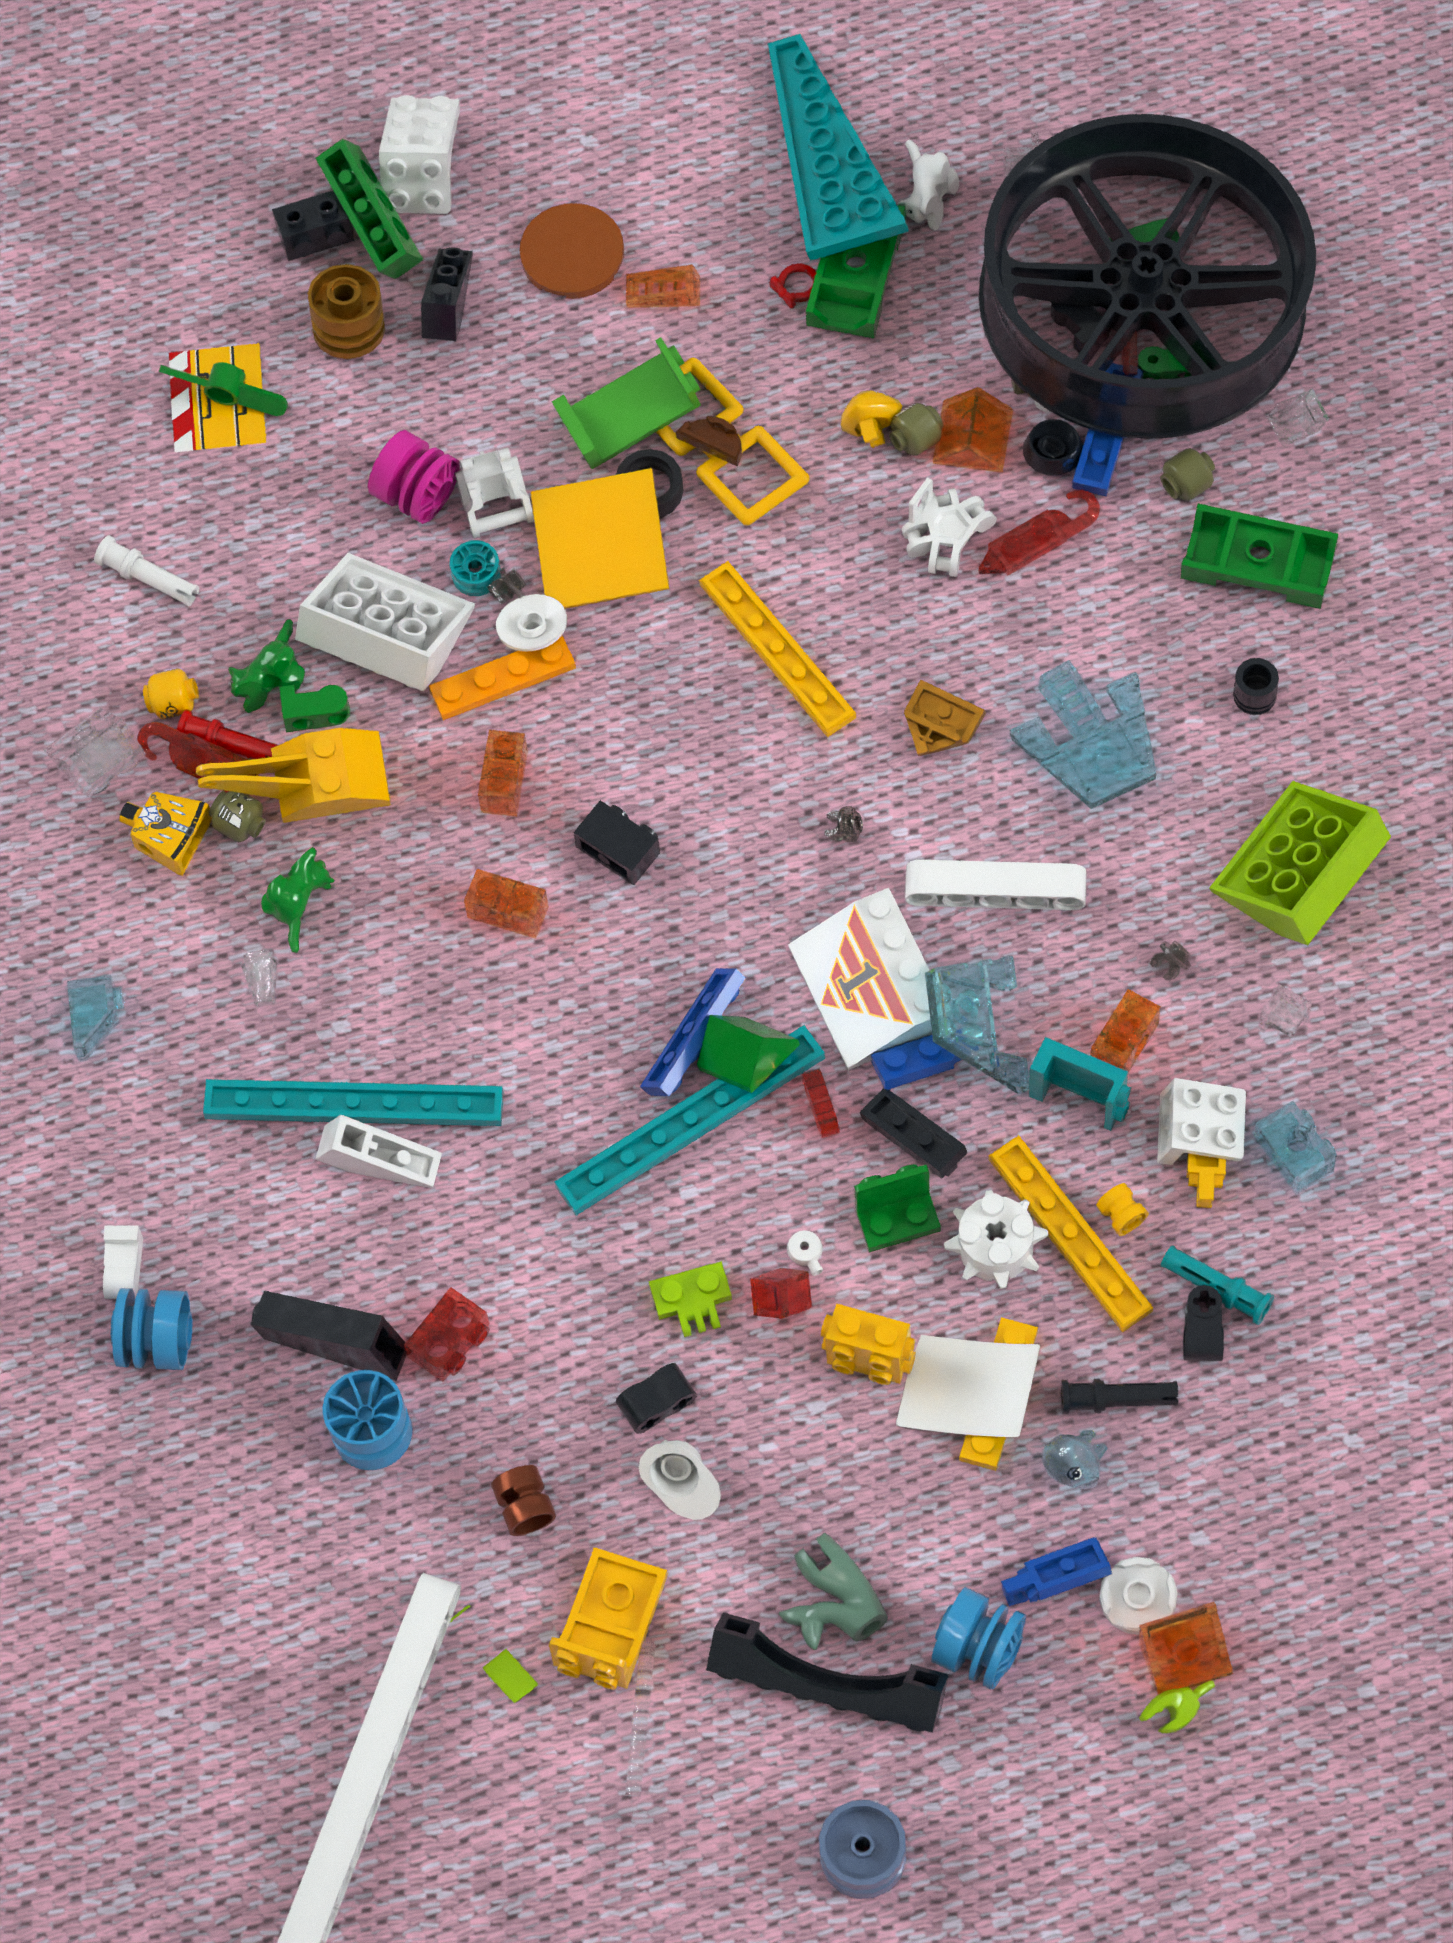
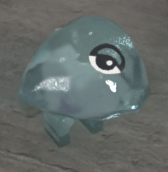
[1041,1430,1108,1490]

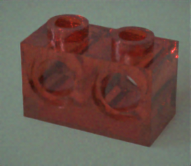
[404,1287,490,1382]

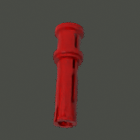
[176,709,278,760]

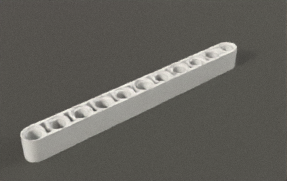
[277,1573,461,1943]

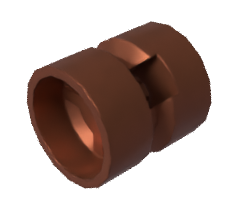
[491,1465,556,1536]

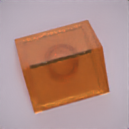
[933,387,1013,473]
[1139,1602,1233,1695]

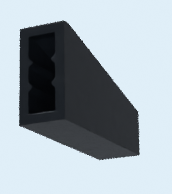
[250,1291,410,1381]

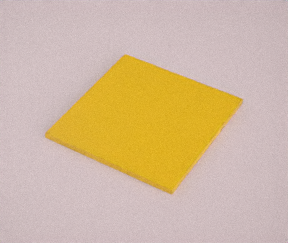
[530,468,670,609]

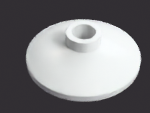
[496,594,567,652]

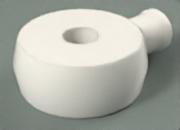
[787,1230,823,1276]

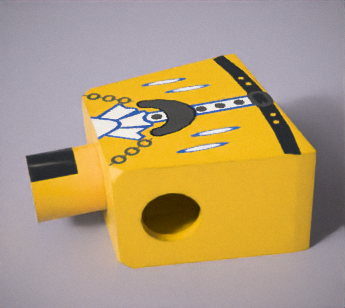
[119,792,212,876]

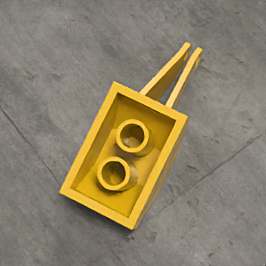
[196,728,391,823]

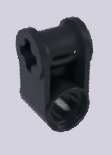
[1183,1285,1224,1361]

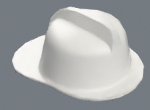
[638,1440,721,1520]

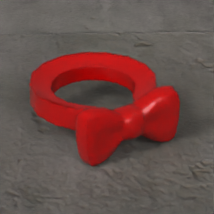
[769,263,816,309]

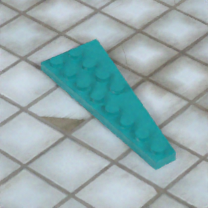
[768,34,909,261]

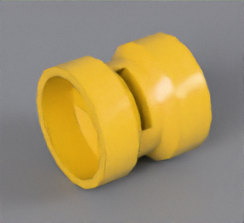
[1096,1183,1149,1236]

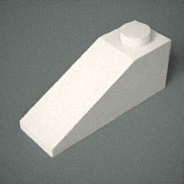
[315,1115,442,1188]

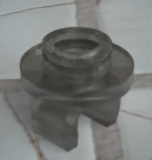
[487,567,527,604]
[824,806,863,843]
[1150,941,1191,981]

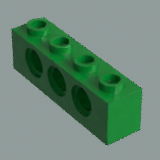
[315,138,423,279]

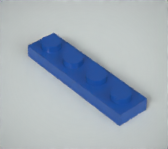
[1072,363,1143,497]
[640,968,746,1097]

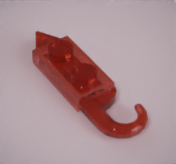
[978,490,1100,576]
[137,722,259,792]

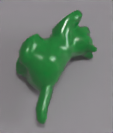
[228,619,305,713]
[261,847,335,953]

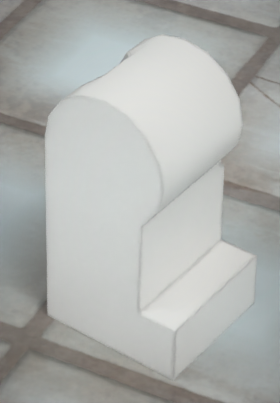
[103,1225,143,1299]

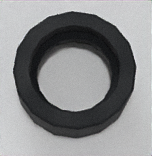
[616,449,684,518]

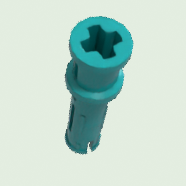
[1161,1245,1274,1325]

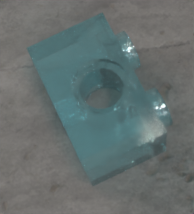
[1254,1101,1337,1195]

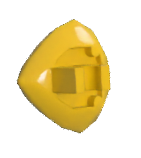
[841,390,902,448]

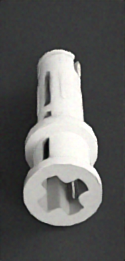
[94,535,200,607]

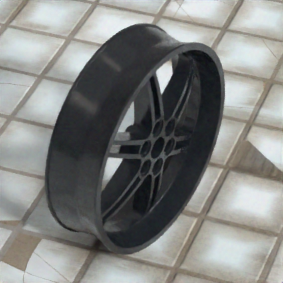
[979,114,1316,439]

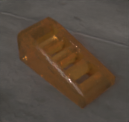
[626,264,700,308]

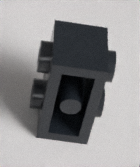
[272,190,354,261]

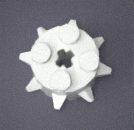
[944,1190,1048,1289]

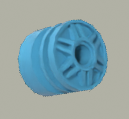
[111,1288,193,1370]
[931,1587,1026,1690]

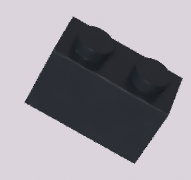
[574,800,660,885]

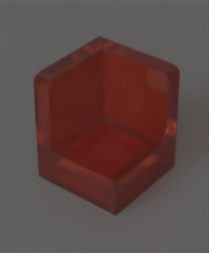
[750,1268,812,1319]

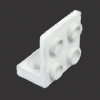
[1157,1078,1246,1165]

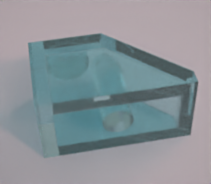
[67,975,125,1062]

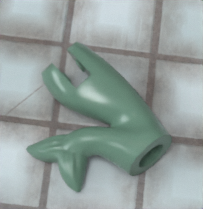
[778,1533,888,1650]

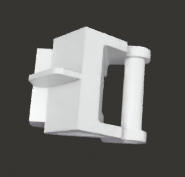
[455,448,535,539]

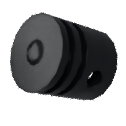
[1233,658,1279,715]

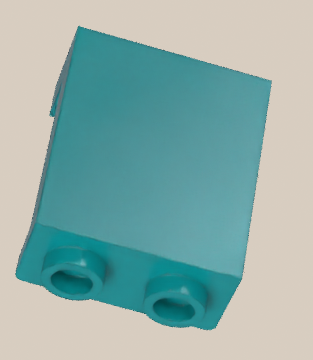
[1029,1037,1132,1131]

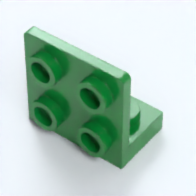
[854,1164,941,1253]

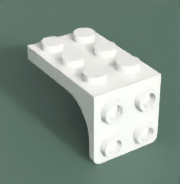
[379,95,460,214]

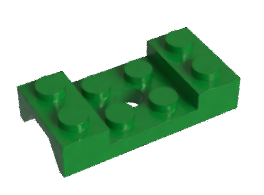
[806,205,906,339]
[1180,503,1338,609]

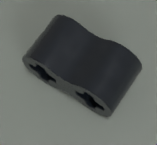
[615,1363,697,1434]

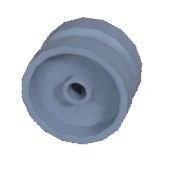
[819,1800,907,1899]

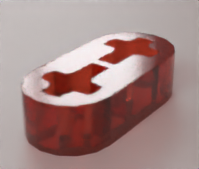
[801,1068,840,1138]

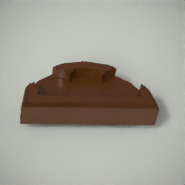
[676,416,742,467]

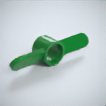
[159,362,288,416]

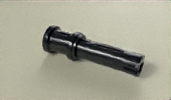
[1061,1379,1178,1414]

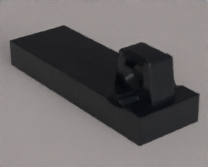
[860,1088,967,1178]

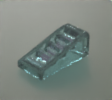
[1038,660,1109,743]

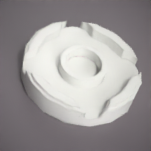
[1099,1557,1178,1635]

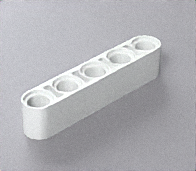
[905,860,1086,910]

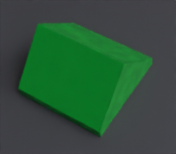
[697,1015,800,1093]

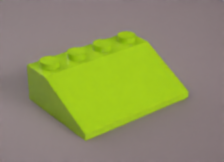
[1209,781,1391,946]

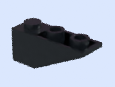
[421,247,473,341]

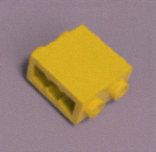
[821,1303,916,1385]

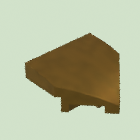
[904,679,986,756]

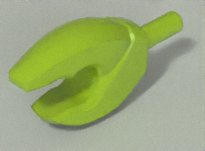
[1139,1679,1215,1734]

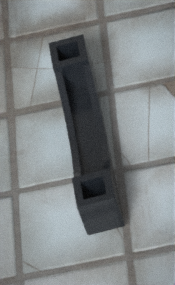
[706,1612,949,1733]

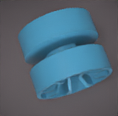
[322,1370,413,1470]

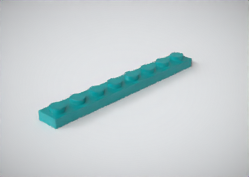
[554,1025,825,1216]
[203,1079,504,1126]

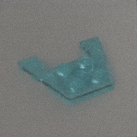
[1010,672,1156,809]
[925,956,1029,1094]

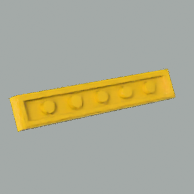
[699,561,857,738]
[988,1135,1153,1332]

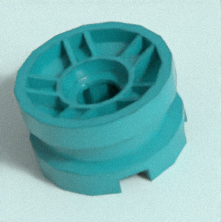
[450,540,501,596]

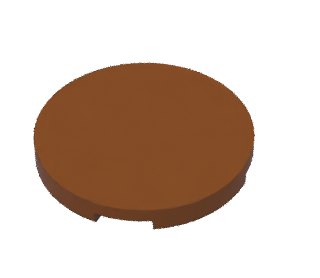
[520,203,624,299]

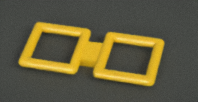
[656,357,810,526]

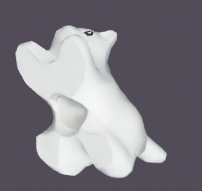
[897,140,959,230]

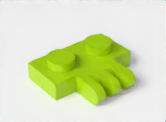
[649,1261,732,1337]

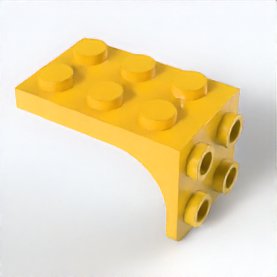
[549,1547,668,1690]

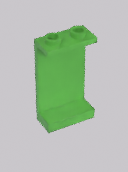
[552,337,701,470]

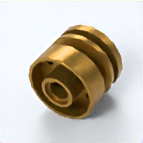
[307,264,385,359]

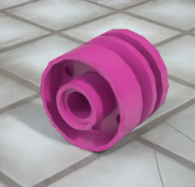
[368,430,460,524]

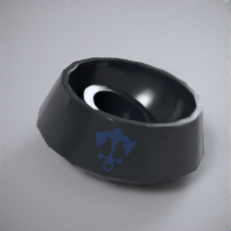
[1023,419,1084,476]

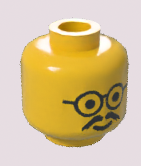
[143,668,199,719]

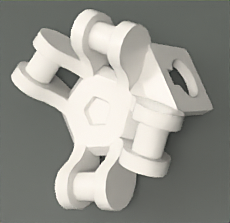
[902,478,997,577]

